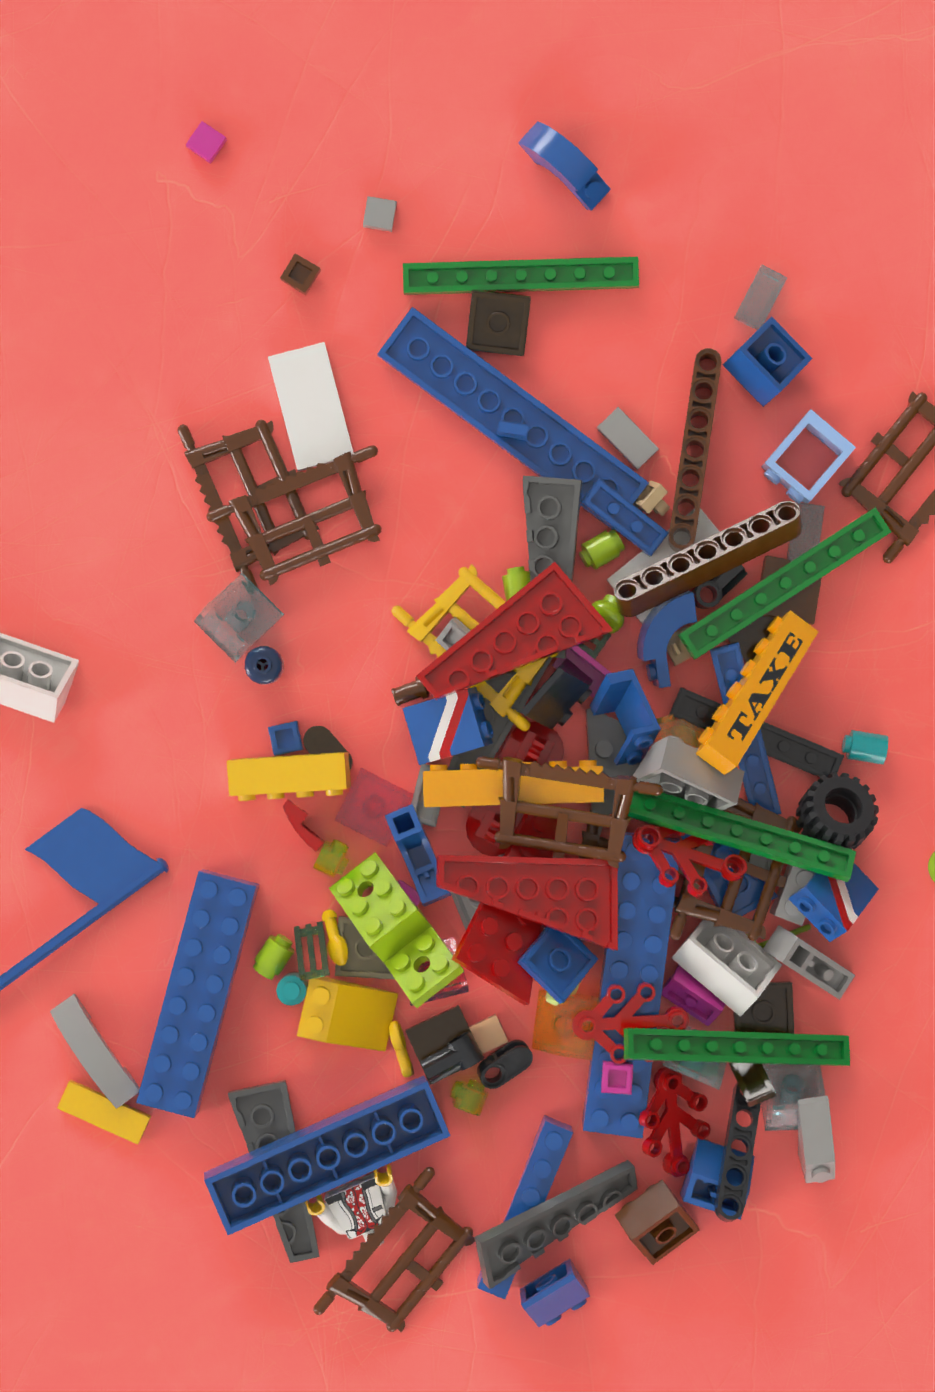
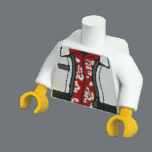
[305,1164,397,1246]

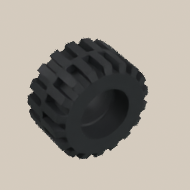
[796,772,879,850]

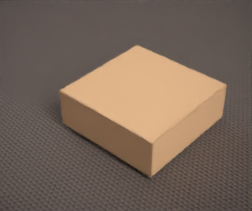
[469,1014,508,1054]

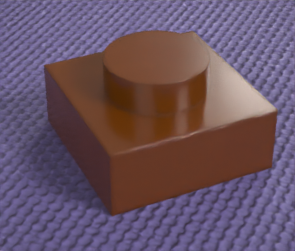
[280,253,321,295]

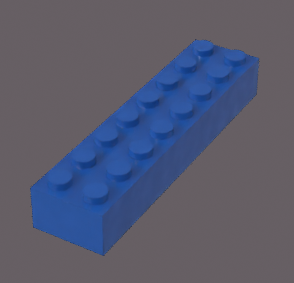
[136,869,260,1118]
[204,1075,450,1235]

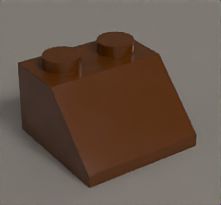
[615,1180,700,1265]

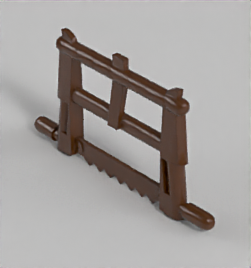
[838,391,935,564]
[177,419,320,594]
[206,445,382,586]
[476,756,663,868]
[670,767,802,941]
[313,1167,475,1333]

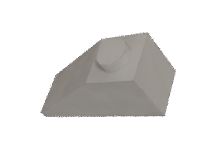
[763,925,855,1000]
[798,1095,835,1183]

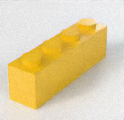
[227,752,351,801]

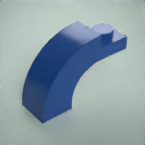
[518,121,611,211]
[637,591,697,688]
[385,804,451,907]

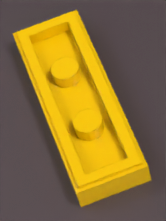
[57,1080,151,1145]

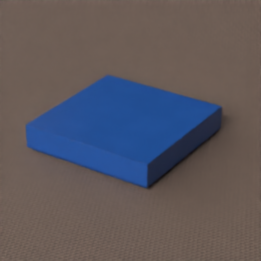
[517,926,598,1004]

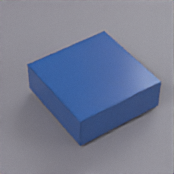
[497,420,529,440]
[268,721,304,756]

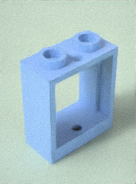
[761,409,856,505]

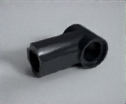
[692,565,748,609]
[420,1031,485,1084]

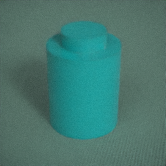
[842,730,889,765]
[276,972,309,1006]

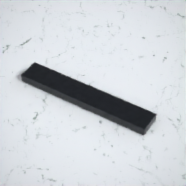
[669,687,844,777]

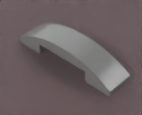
[50,994,140,1109]

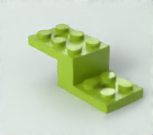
[329,852,464,1008]

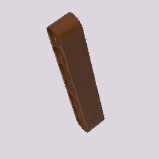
[668,348,722,552]
[614,501,802,617]

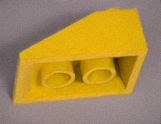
[297,974,398,1052]

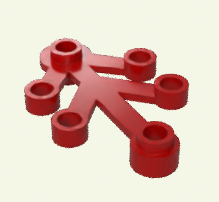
[632,825,747,897]
[572,982,689,1064]
[639,1066,711,1177]

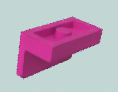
[552,646,611,698]
[662,964,725,1026]

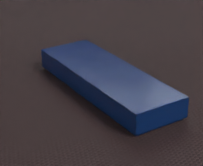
[580,478,669,557]

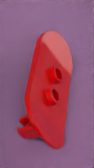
[466,722,564,856]

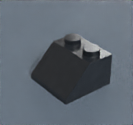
[521,658,593,730]

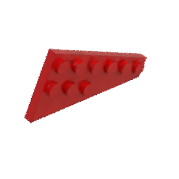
[416,562,613,700]
[451,814,557,1005]
[436,855,618,951]

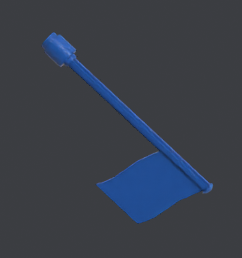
[0,808,169,991]

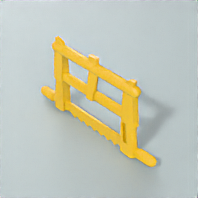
[391,564,559,731]

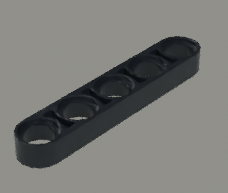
[714,1083,761,1222]

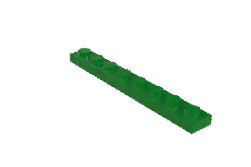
[403,257,639,295]
[678,507,891,660]
[628,791,856,882]
[624,1028,850,1066]

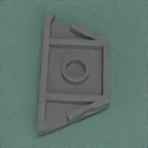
[585,708,648,815]

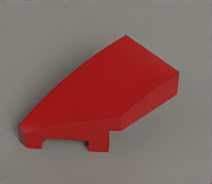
[283,799,325,852]

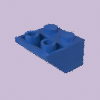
[680,1138,755,1220]

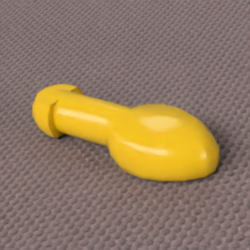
[322,909,348,966]
[389,1021,414,1077]

